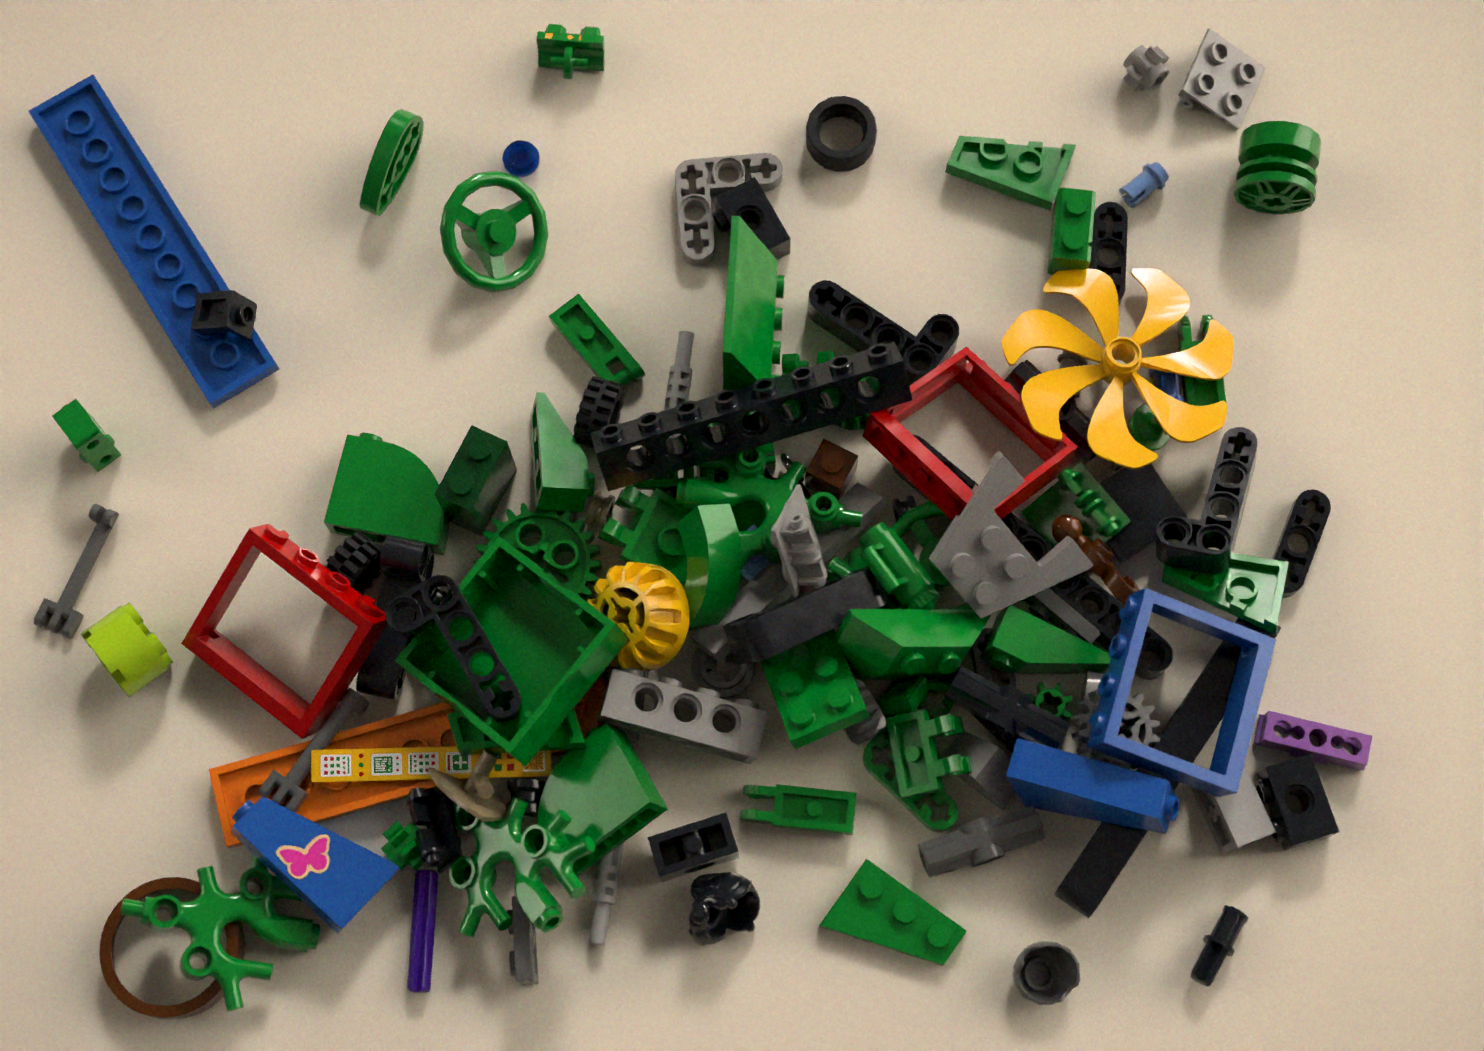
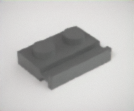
[507,896,539,985]

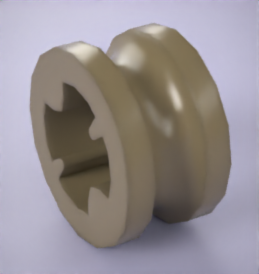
[585,490,616,529]

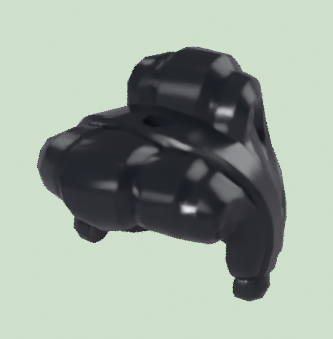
[689,872,760,945]

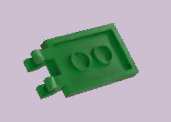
[597,485,743,588]

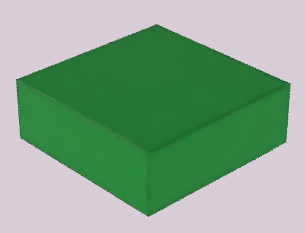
[877,676,931,716]

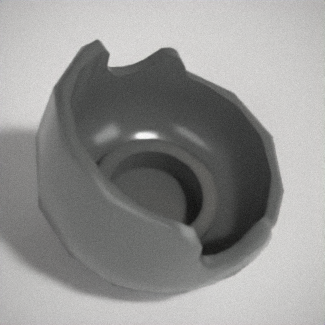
[1012,941,1080,1005]

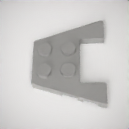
[929,451,1094,618]

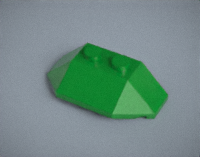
[834,609,991,680]

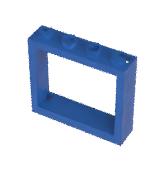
[1087,588,1276,797]

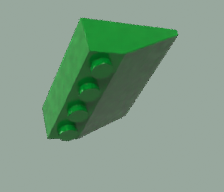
[723,216,784,412]

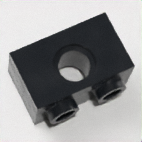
[712,177,791,260]
[1255,754,1339,851]
[647,812,739,882]

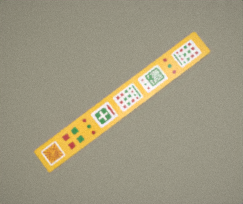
[311,746,551,782]

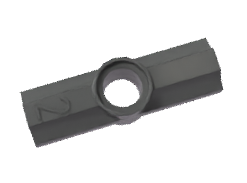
[917,806,1045,878]

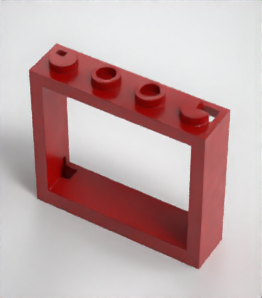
[863,346,1078,521]
[181,524,388,739]

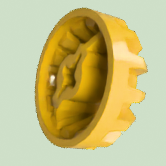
[588,562,690,671]

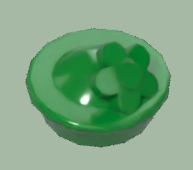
[1127,404,1170,451]

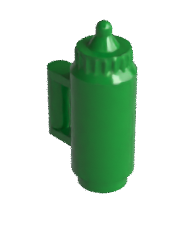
[858,522,940,609]

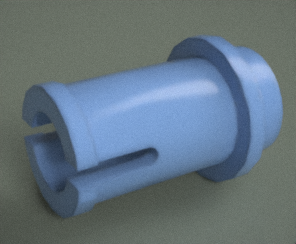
[1119,162,1169,208]

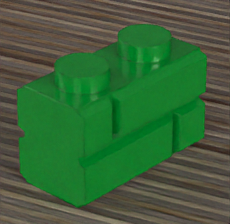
[1047,187,1096,275]

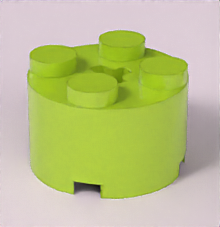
[80,602,174,698]

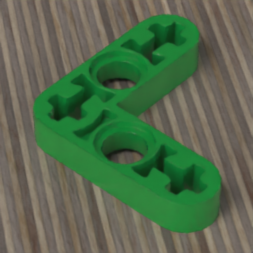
[862,681,958,833]

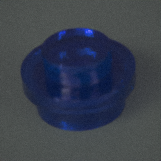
[502,140,540,177]

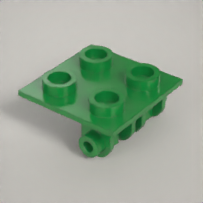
[1022,462,1131,547]

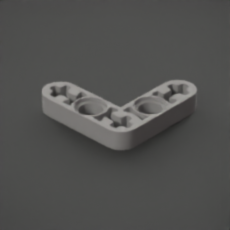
[675,153,783,267]

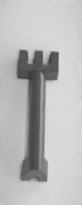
[34,504,119,639]
[258,688,369,813]

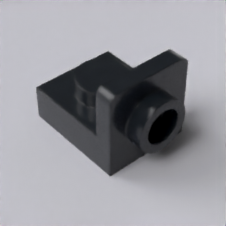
[191,290,257,339]

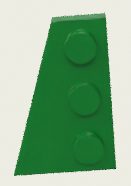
[945,136,1076,211]

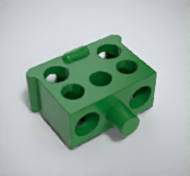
[52,399,121,472]

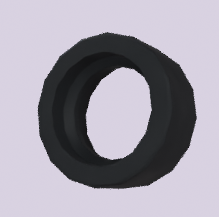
[806,96,877,172]

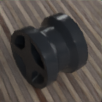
[505,779,546,817]

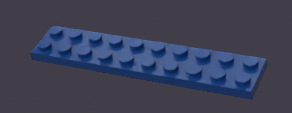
[28,74,279,409]

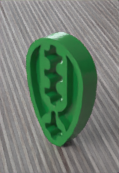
[359,109,423,216]

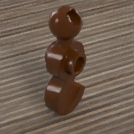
[1052,514,1140,604]

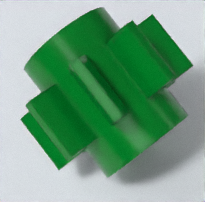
[1026,682,1073,721]
[381,821,425,871]

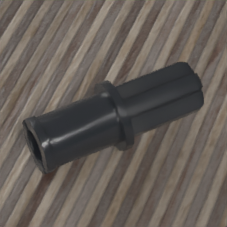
[1191,905,1249,987]

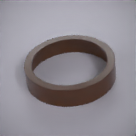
[99,877,245,1019]

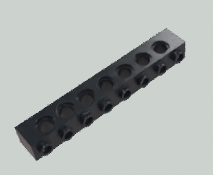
[591,342,912,492]

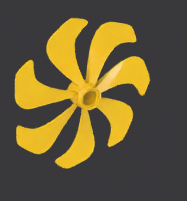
[1001,268,1234,470]

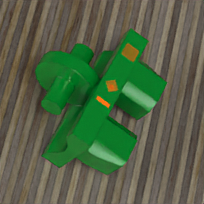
[536,24,605,79]

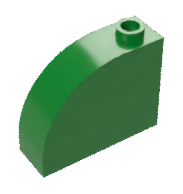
[324,433,449,555]
[538,723,668,876]

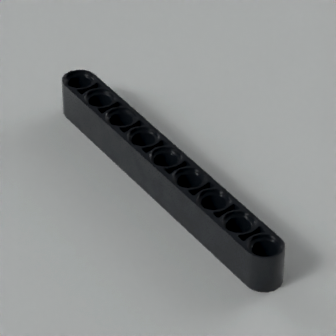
[892,434,1173,680]
[1054,617,1282,919]

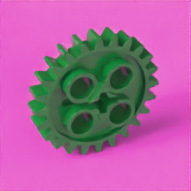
[473,503,602,599]

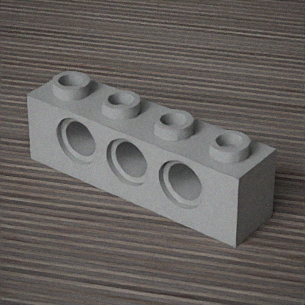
[596,667,768,764]

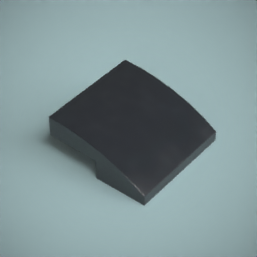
[1100,464,1188,563]

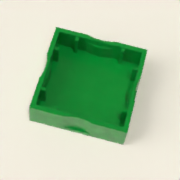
[395,536,629,767]

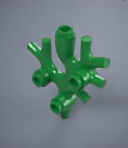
[676,422,862,570]
[449,797,595,937]
[120,854,320,1012]

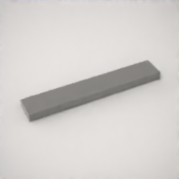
[691,482,887,662]

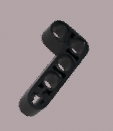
[808,280,959,386]
[1155,427,1258,575]
[356,535,434,700]
[723,566,889,664]
[385,575,523,721]

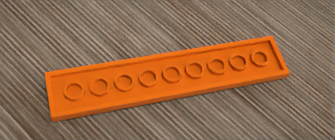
[209,674,617,849]

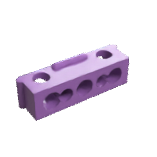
[1254,711,1372,770]

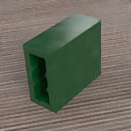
[435,425,517,536]

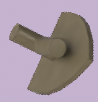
[428,749,507,821]

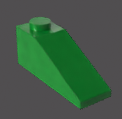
[530,392,595,512]
[980,605,1111,674]

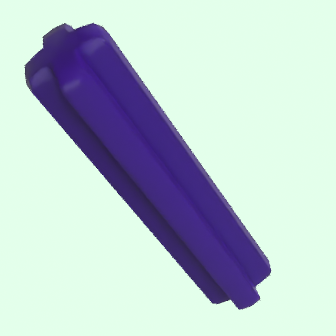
[407,869,438,993]

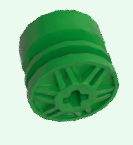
[1234,121,1321,214]

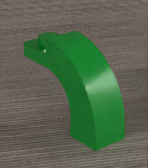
[677,503,742,631]

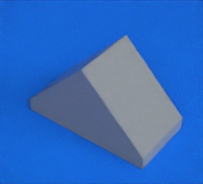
[941,730,1016,811]

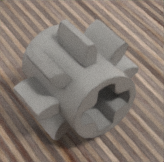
[1123,45,1169,91]

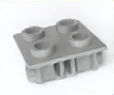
[1178,28,1265,130]
[771,484,828,597]

